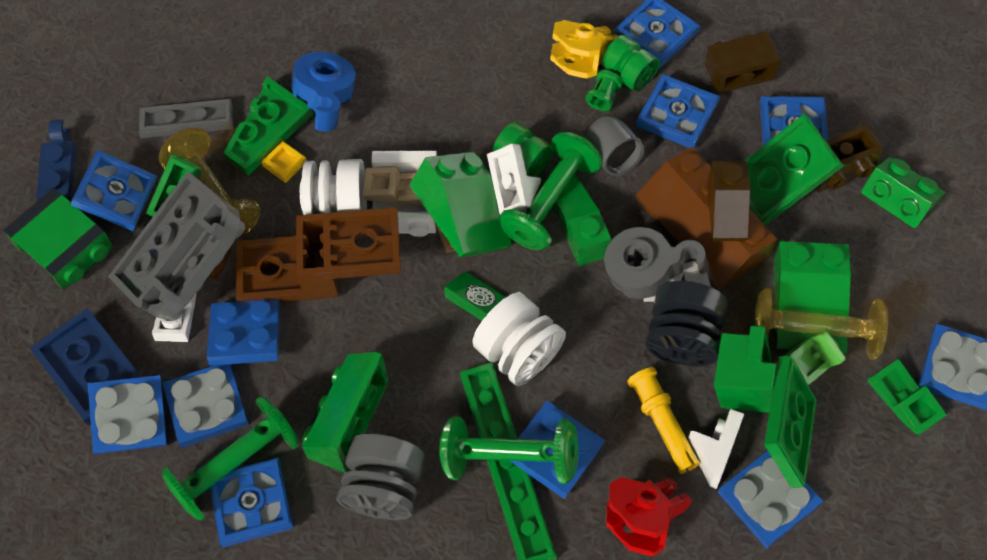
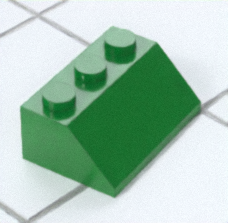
[302,352,389,473]

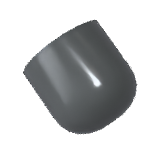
[585,116,644,177]

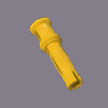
[627,367,700,474]

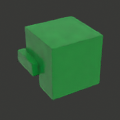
[714,326,777,413]

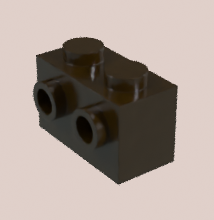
[705,32,781,94]
[815,124,884,193]

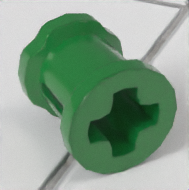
[585,70,623,112]

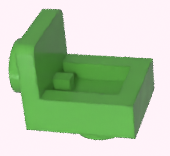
[785,331,846,385]

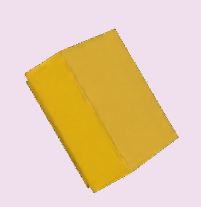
[261,141,307,183]

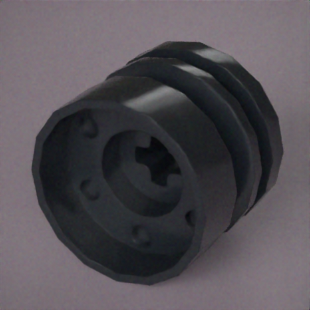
[645,281,728,367]

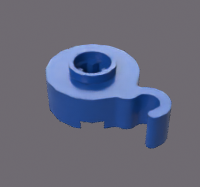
[292,52,356,132]

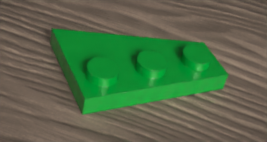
[223,76,313,176]

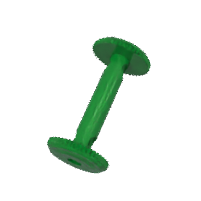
[499,132,602,250]
[162,397,298,520]
[440,416,579,484]

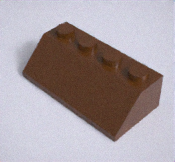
[635,146,777,291]

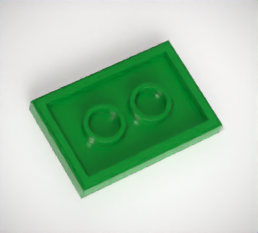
[744,113,844,225]
[764,355,817,488]

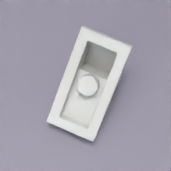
[487,144,541,214]
[688,409,744,489]

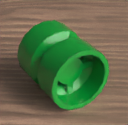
[601,34,660,92]
[493,121,553,177]

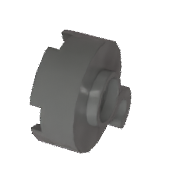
[604,227,708,299]

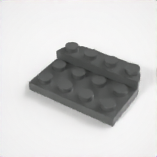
[108,171,245,321]

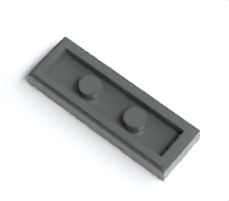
[138,98,234,138]

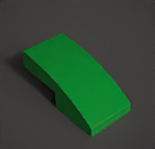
[867,359,947,435]

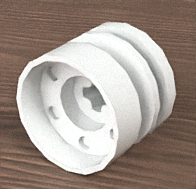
[300,159,367,215]
[472,292,566,386]

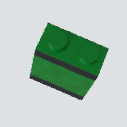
[3,188,113,290]

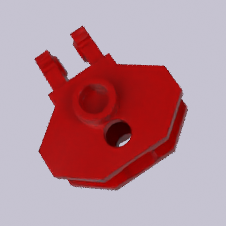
[606,477,692,557]

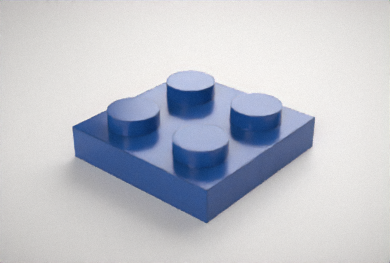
[207,299,280,366]
[510,401,606,499]

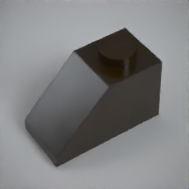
[707,161,750,242]

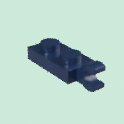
[36,120,76,201]

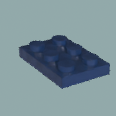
[30,308,141,426]

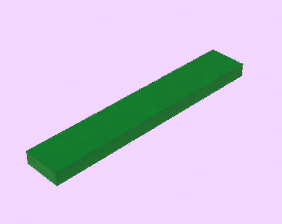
[459,362,557,560]

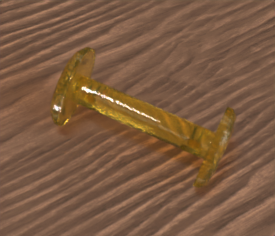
[159,128,260,240]
[754,288,888,360]

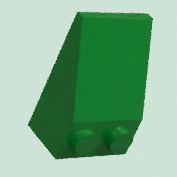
[409,152,512,258]
[774,241,851,354]

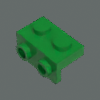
[861,157,946,228]

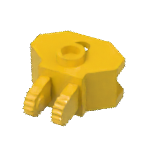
[550,20,619,79]

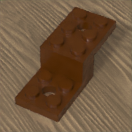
[236,207,401,302]

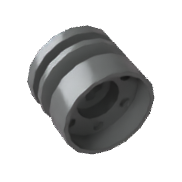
[336,434,425,520]

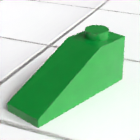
[553,175,611,267]

